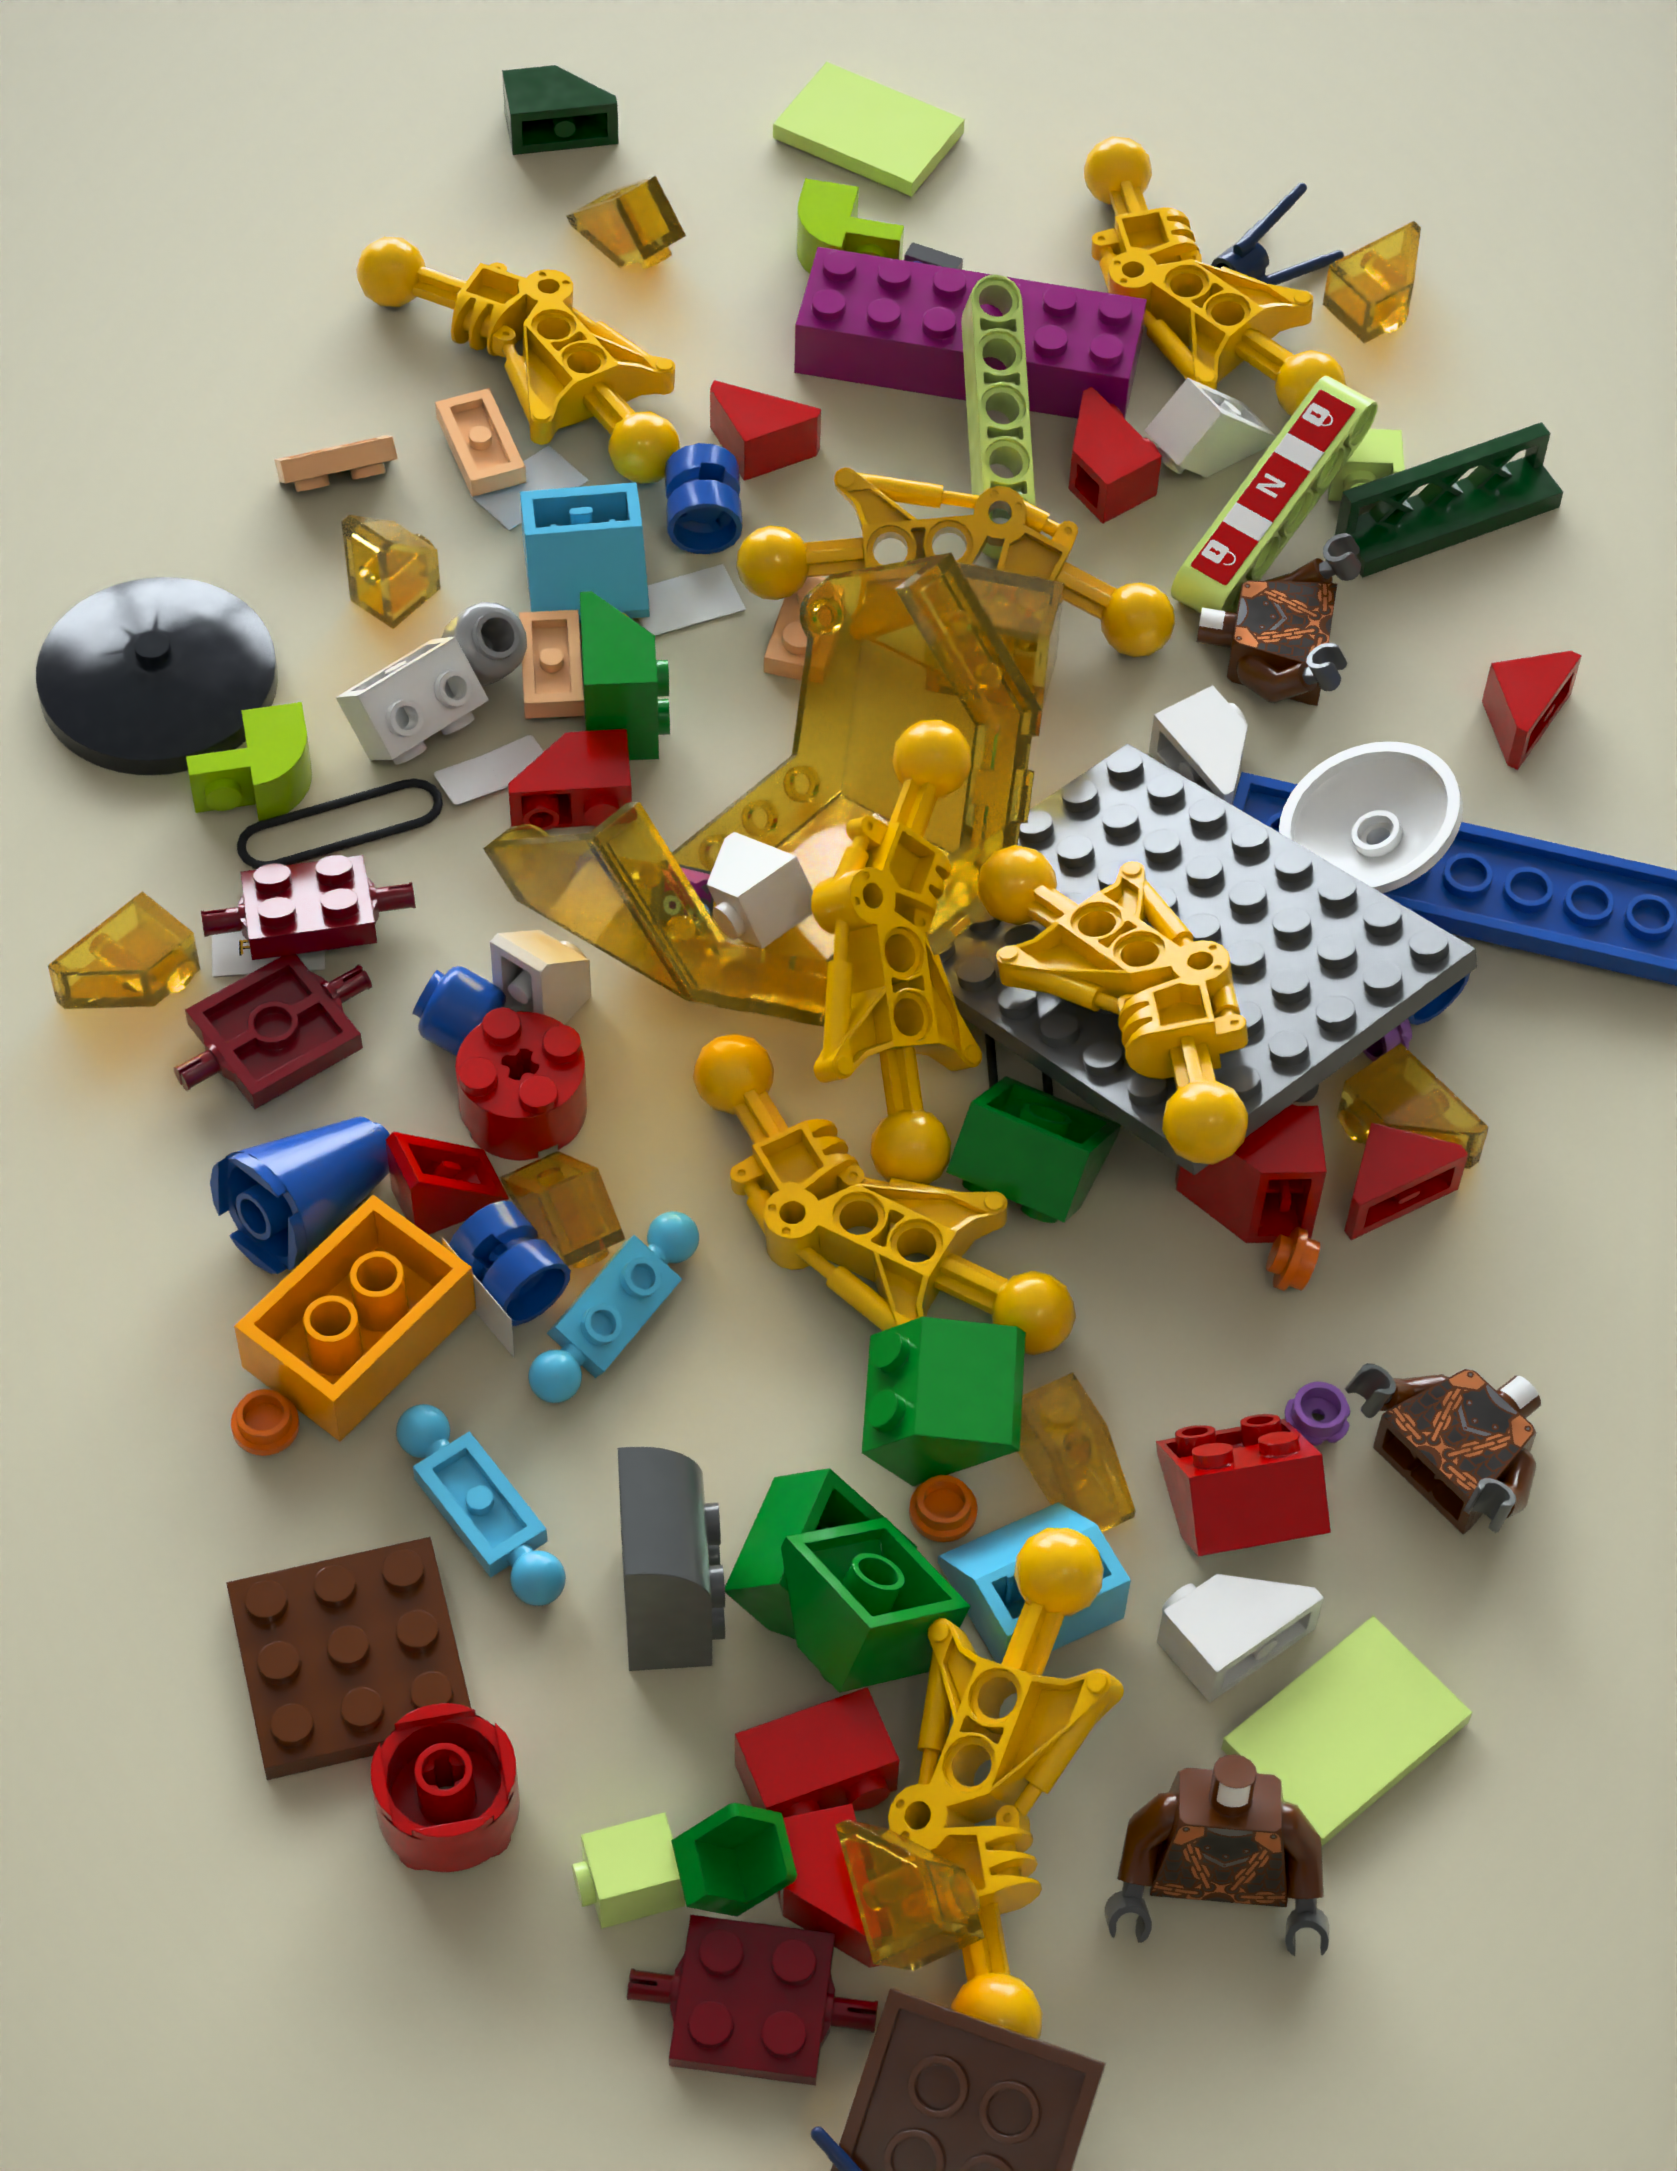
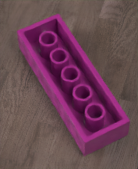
[794,247,1147,419]

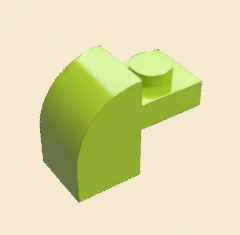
[797,178,904,274]
[186,702,312,821]

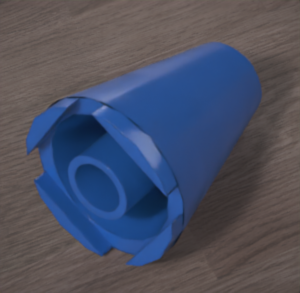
[210,1116,390,1274]

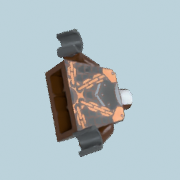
[1196,533,1361,706]
[1344,1363,1541,1534]
[1105,1754,1329,1956]

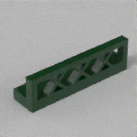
[1335,422,1563,578]

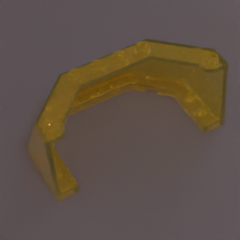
[483,553,1042,1027]

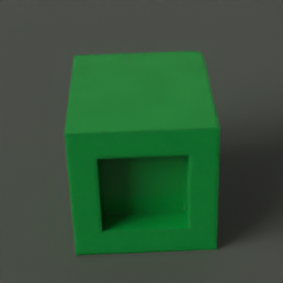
[671,1803,797,1917]

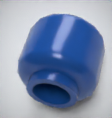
[412,966,506,1056]

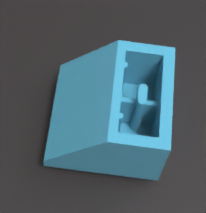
[520,482,650,623]
[938,1502,1131,1664]

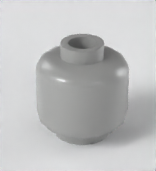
[441,602,527,686]

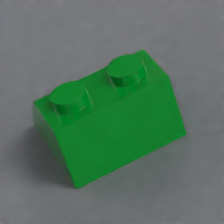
[580,591,670,760]
[946,1076,1121,1223]
[862,1316,1026,1486]
[725,1468,918,1640]
[781,1517,971,1693]

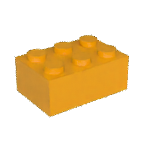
[234,1195,476,1442]

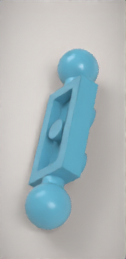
[528,1211,699,1403]
[396,1404,566,1606]

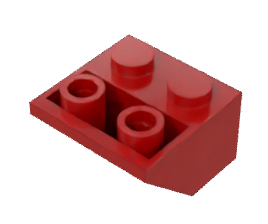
[1175,1104,1327,1243]
[1156,1414,1331,1557]

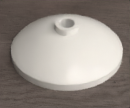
[1279,742,1463,893]

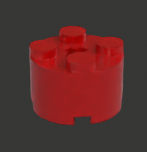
[455,1007,587,1161]
[371,1703,520,1872]

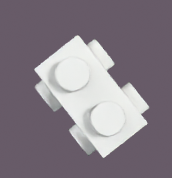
[336,637,489,765]

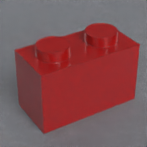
[735,1687,900,1818]

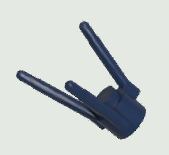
[1211,182,1344,285]

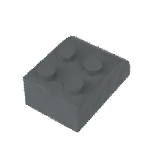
[617,1447,725,1671]

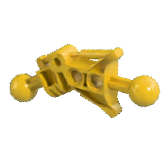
[1084,136,1347,416]
[356,236,680,484]
[736,467,1175,657]
[811,720,982,1185]
[977,845,1248,1165]
[693,1033,1076,1356]
[888,1528,1124,2039]

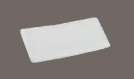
[434,735,544,805]

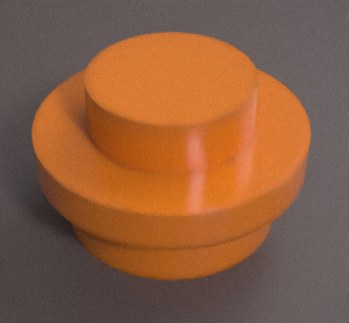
[1266,1226,1320,1291]
[231,1389,300,1456]
[909,1475,978,1542]

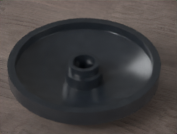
[36,577,278,775]

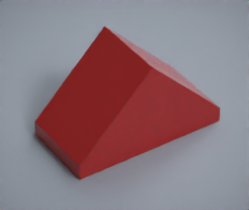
[710,380,821,481]
[1482,651,1582,770]
[1344,1123,1468,1240]
[385,1131,509,1235]

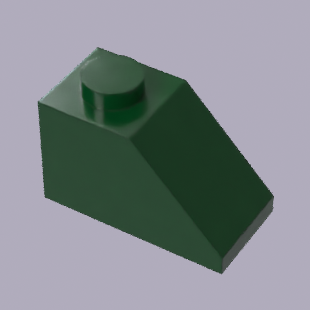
[502,65,619,155]

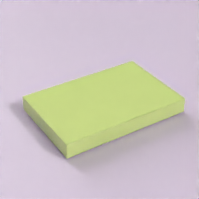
[773,62,965,197]
[1221,1616,1473,1846]

